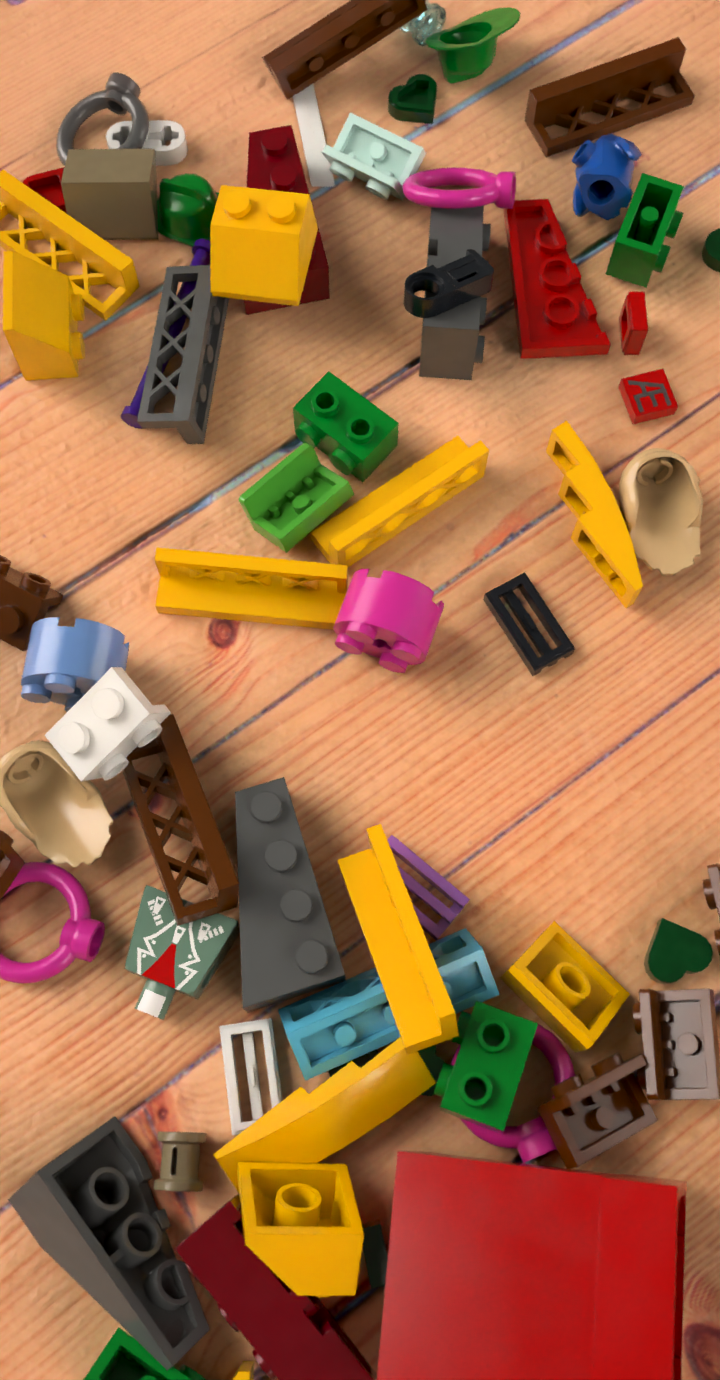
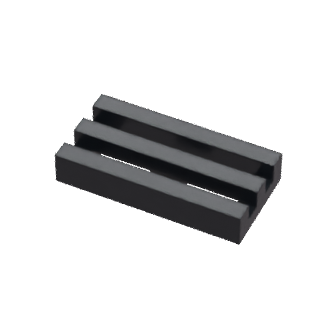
[483,572,575,676]

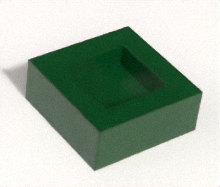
[362,1219,388,1289]

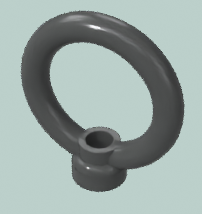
[56,73,149,166]

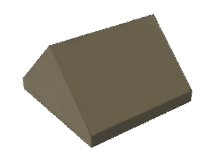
[61,149,158,240]

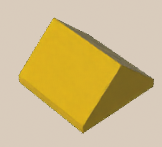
[500,921,630,1053]

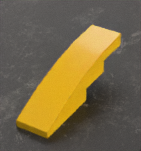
[546,421,643,609]
[213,1037,436,1193]

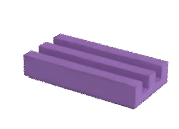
[388,835,470,941]

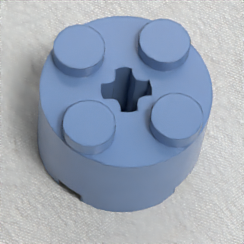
[21,617,129,712]

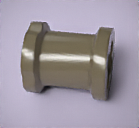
[154,1132,206,1191]

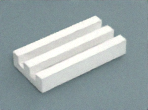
[219,1018,283,1135]

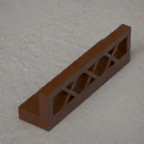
[262,0,427,100]
[524,37,695,157]
[123,714,239,926]

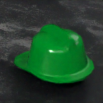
[425,7,521,84]
[157,173,219,247]

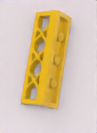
[0,170,140,321]
[311,435,489,567]
[154,547,348,630]
[337,824,459,1055]

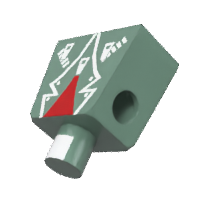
[125,885,240,1020]

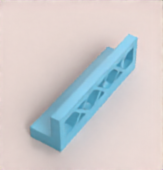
[278,928,500,1081]

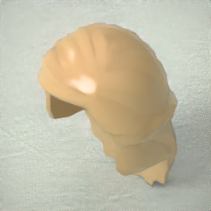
[619,448,703,576]
[0,740,113,868]

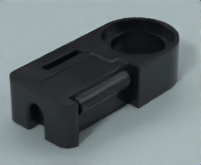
[404,249,494,318]

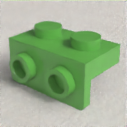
[239,443,354,553]

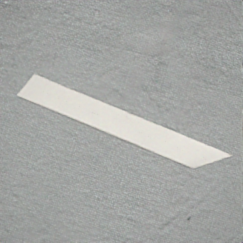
[293,84,335,187]

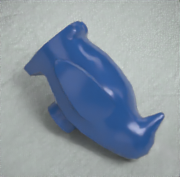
[572,134,642,221]

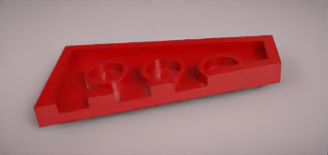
[504,199,611,359]

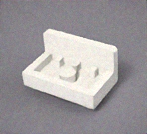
[45,667,171,781]

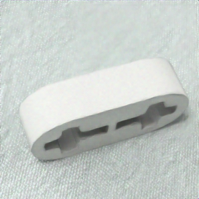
[106,120,188,166]

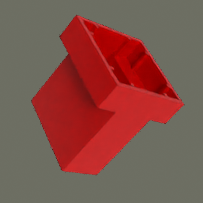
[377,1151,687,1380]

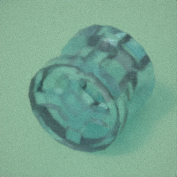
[399,0,446,46]

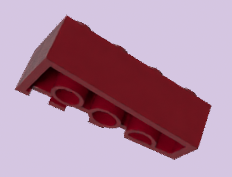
[244,125,330,315]
[175,1194,377,1380]

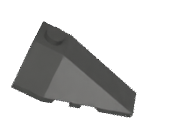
[9,1116,210,1370]

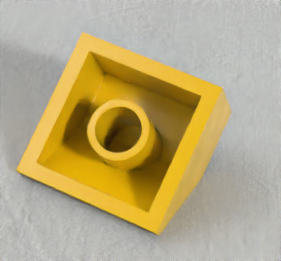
[210,185,318,306]
[3,251,85,381]
[237,1162,364,1298]

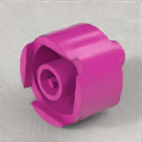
[333,569,444,673]

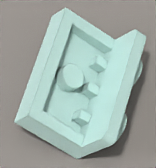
[322,112,426,200]

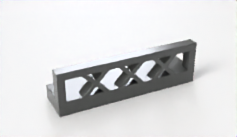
[137,265,229,444]

